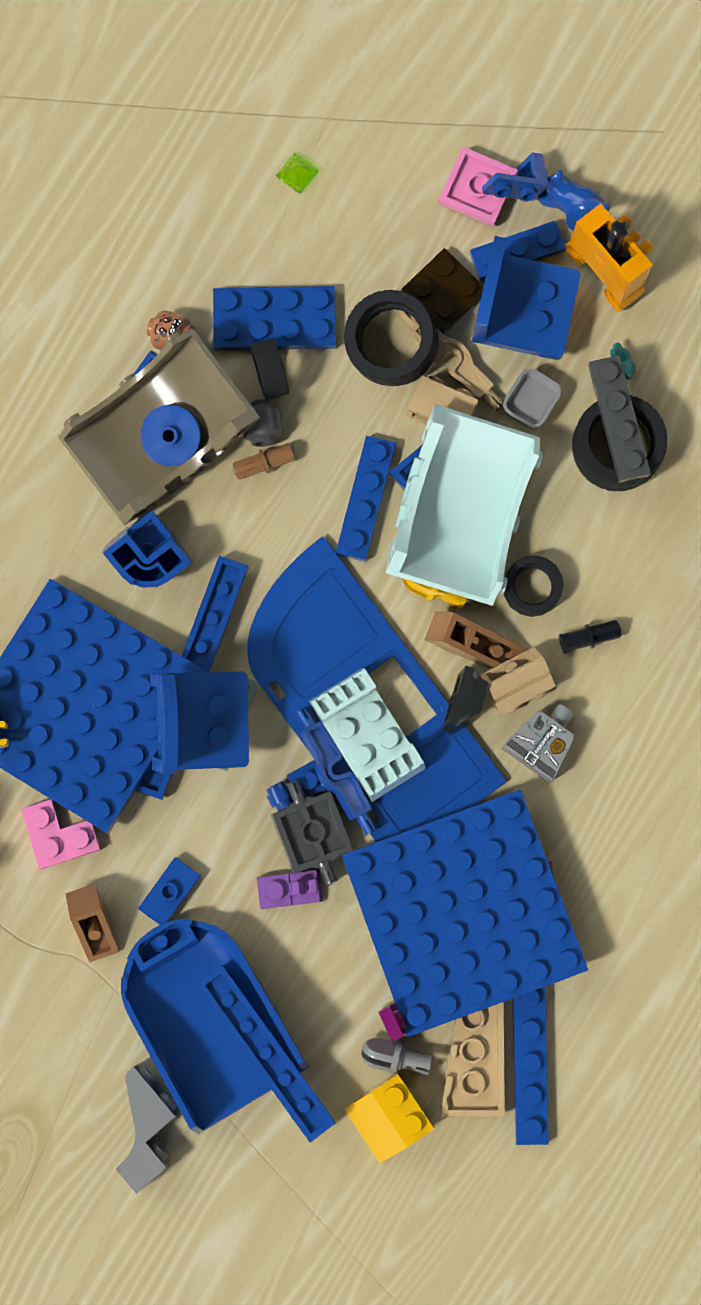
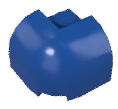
[102,509,191,588]

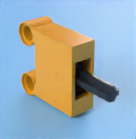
[565,203,653,312]

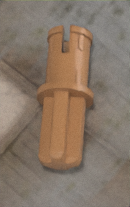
[233,443,295,480]

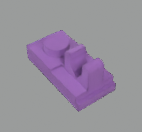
[257,870,323,909]

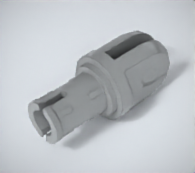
[361,1038,432,1076]

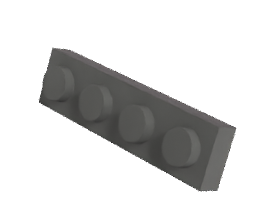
[588,355,651,483]

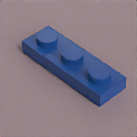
[469,221,566,281]

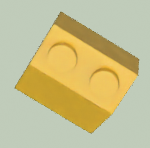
[344,1072,434,1163]

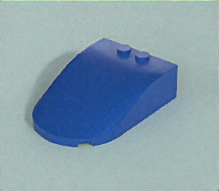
[121,919,309,1134]

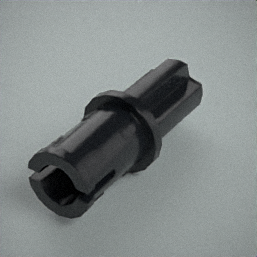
[558,620,622,654]

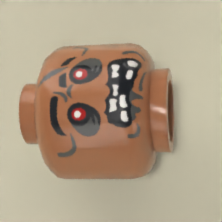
[147,310,195,350]

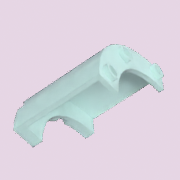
[386,404,543,606]

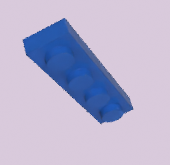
[336,435,396,562]

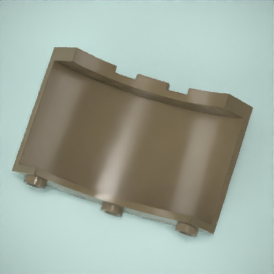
[58,328,260,526]

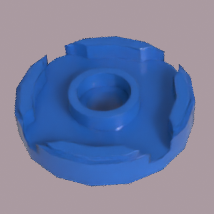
[140,405,203,466]

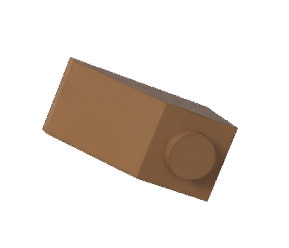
[65,883,119,962]

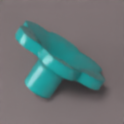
[610,342,635,380]

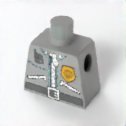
[501,704,575,783]

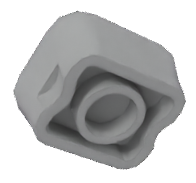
[503,368,562,430]

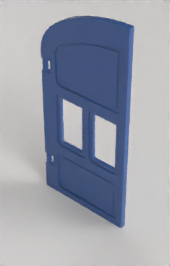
[247,536,507,842]

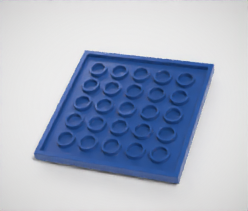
[0,579,207,834]
[342,789,589,1037]

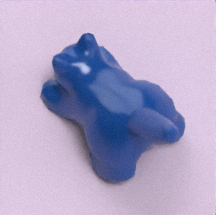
[537,170,610,231]

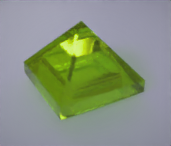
[276,152,318,194]

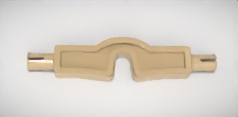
[398,311,504,411]

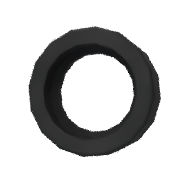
[250,338,289,400]
[504,555,563,617]

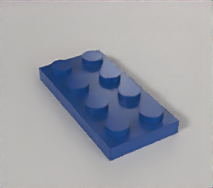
[213,286,336,351]

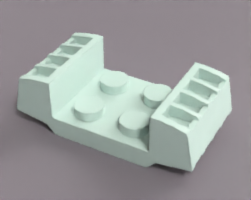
[309,668,426,802]

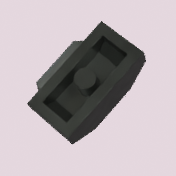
[441,666,489,734]

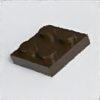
[401,248,484,334]

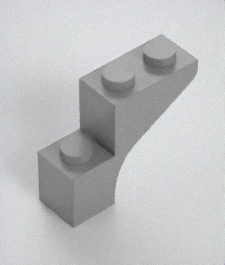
[116,1065,178,1194]

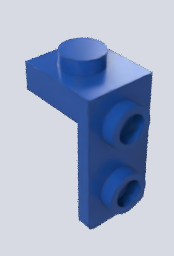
[482,152,549,202]

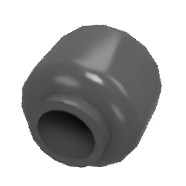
[243,399,283,447]

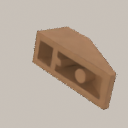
[424,611,528,669]

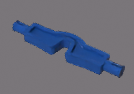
[295,707,377,836]

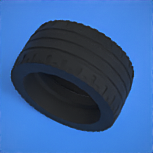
[344,290,438,386]
[572,395,667,492]

